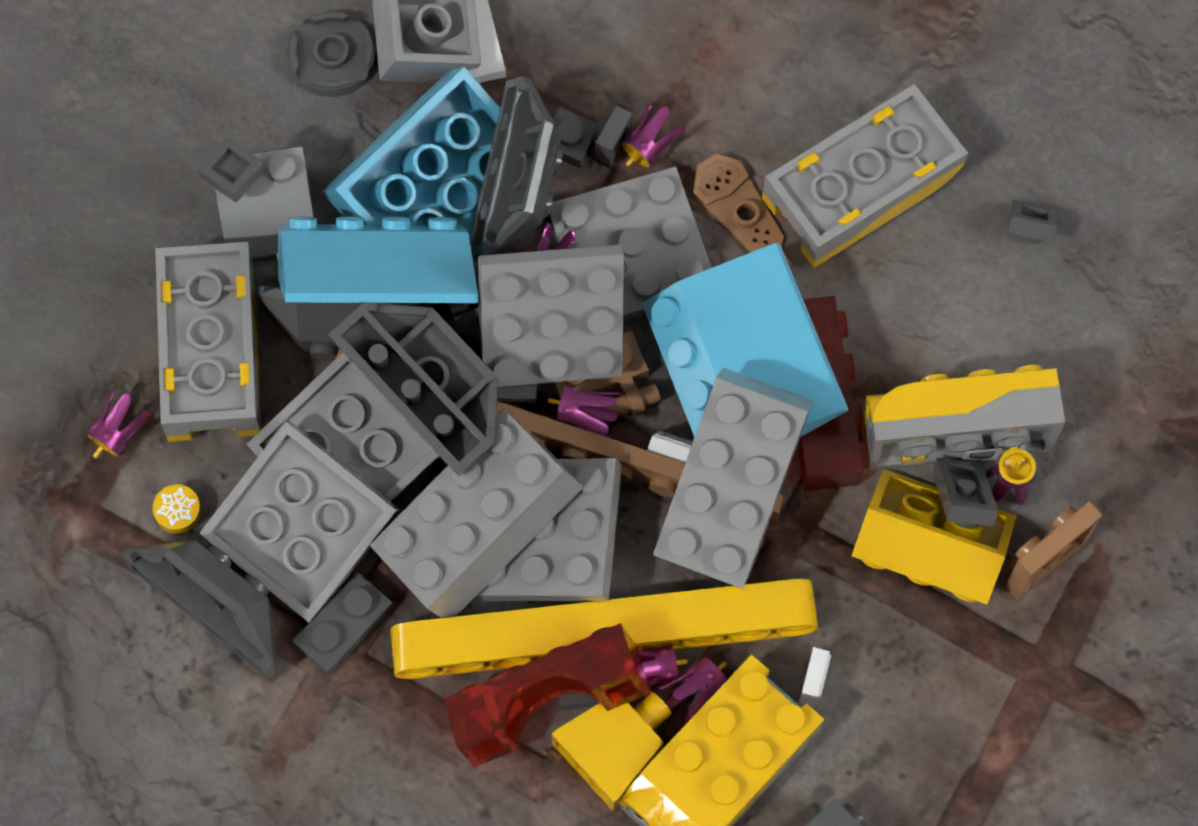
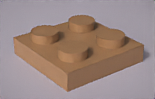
[1005,501,1102,601]

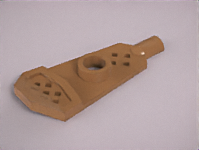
[693,153,793,267]

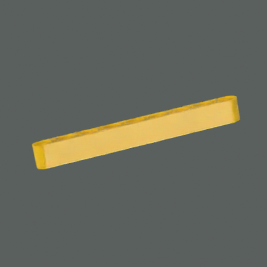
[390,579,819,679]

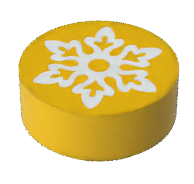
[153,484,202,534]

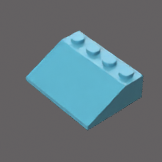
[322,67,500,240]
[278,216,478,303]
[642,243,849,437]

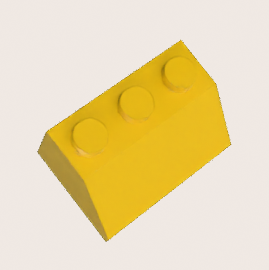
[852,469,1017,604]

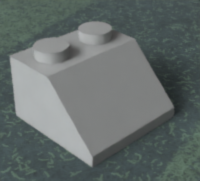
[372,0,481,83]
[215,147,314,261]

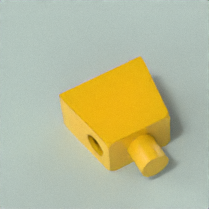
[552,692,672,812]

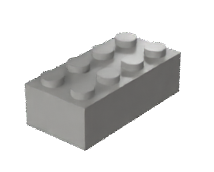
[653,368,813,589]
[370,409,584,618]

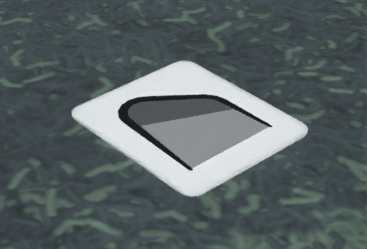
[961,448,1003,462]

